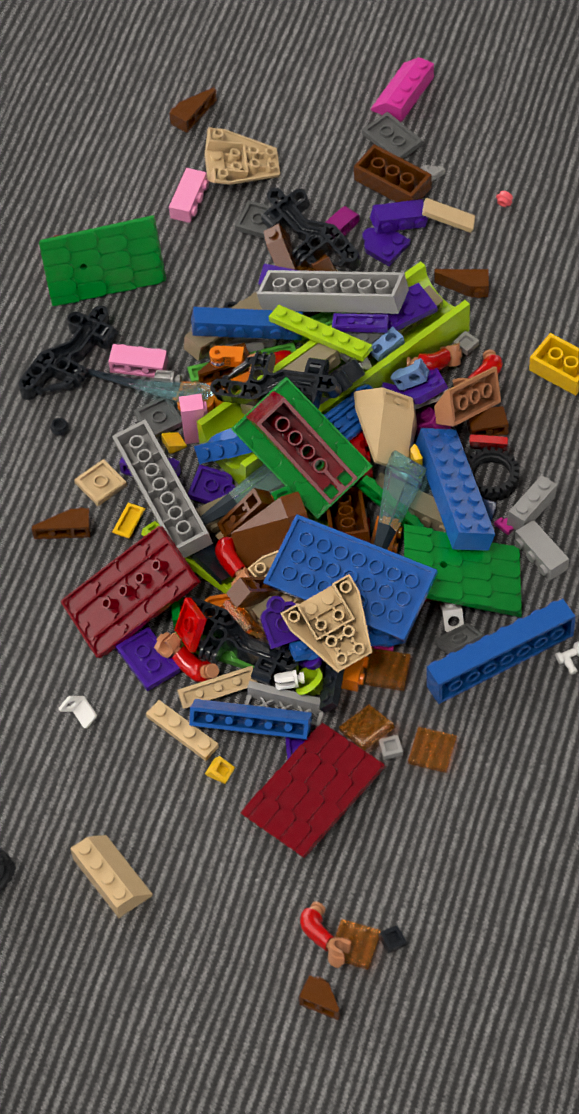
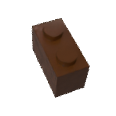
[467,406,508,436]

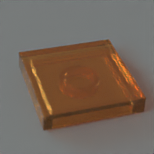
[223,600,264,639]
[365,648,411,691]
[339,705,395,751]
[408,727,457,773]
[335,919,381,970]

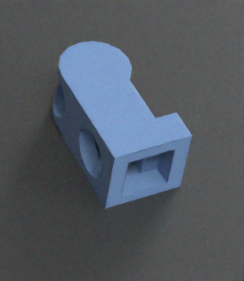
[370,327,405,362]
[391,358,429,390]

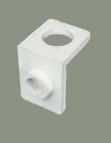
[439,602,464,632]
[59,696,97,728]

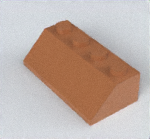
[434,367,501,426]

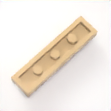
[177,666,258,709]
[146,700,219,761]

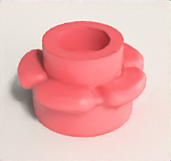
[496,191,513,207]

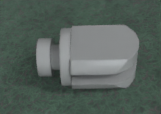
[153,370,182,389]

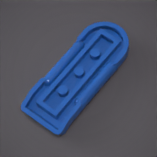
[323,384,374,441]

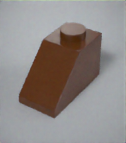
[299,975,340,1021]

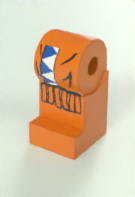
[209,346,245,368]

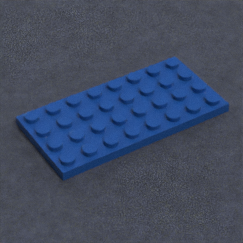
[263,514,438,642]

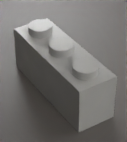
[507,475,557,530]
[514,520,569,580]

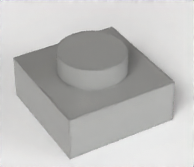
[453,331,479,355]
[378,735,403,760]

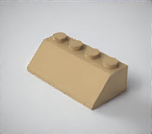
[71,835,153,918]

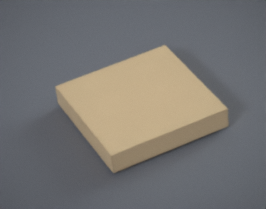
[74,459,127,506]

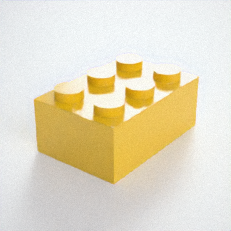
[529,333,579,396]

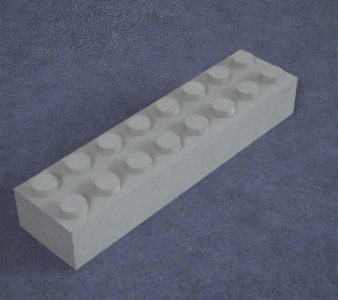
[257,270,409,314]
[112,419,213,558]

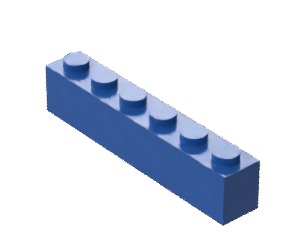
[191,307,303,340]
[189,699,312,739]

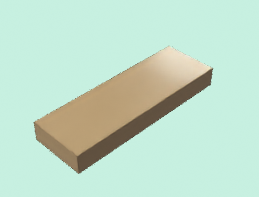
[422,198,475,233]

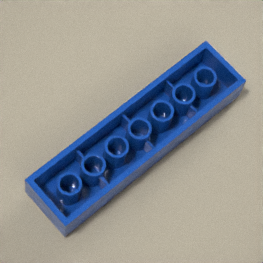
[415,428,495,550]
[427,599,575,704]

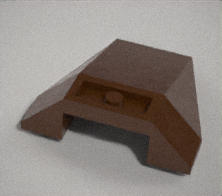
[231,491,308,568]

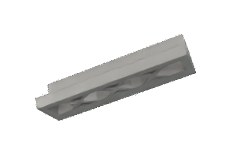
[244,681,325,728]

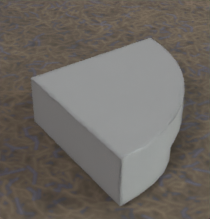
[421,165,445,181]

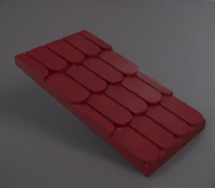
[60,526,200,658]
[240,722,386,858]

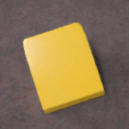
[161,432,187,454]
[205,756,235,784]

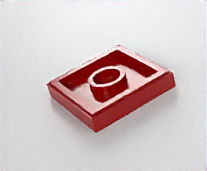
[469,434,508,451]
[174,598,207,652]

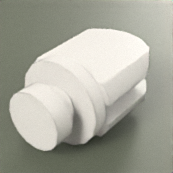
[274,670,305,690]

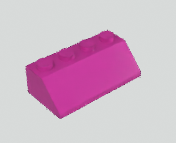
[371,57,434,122]

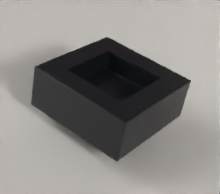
[378,925,407,953]

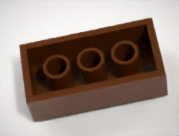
[354,144,432,202]
[326,484,370,543]

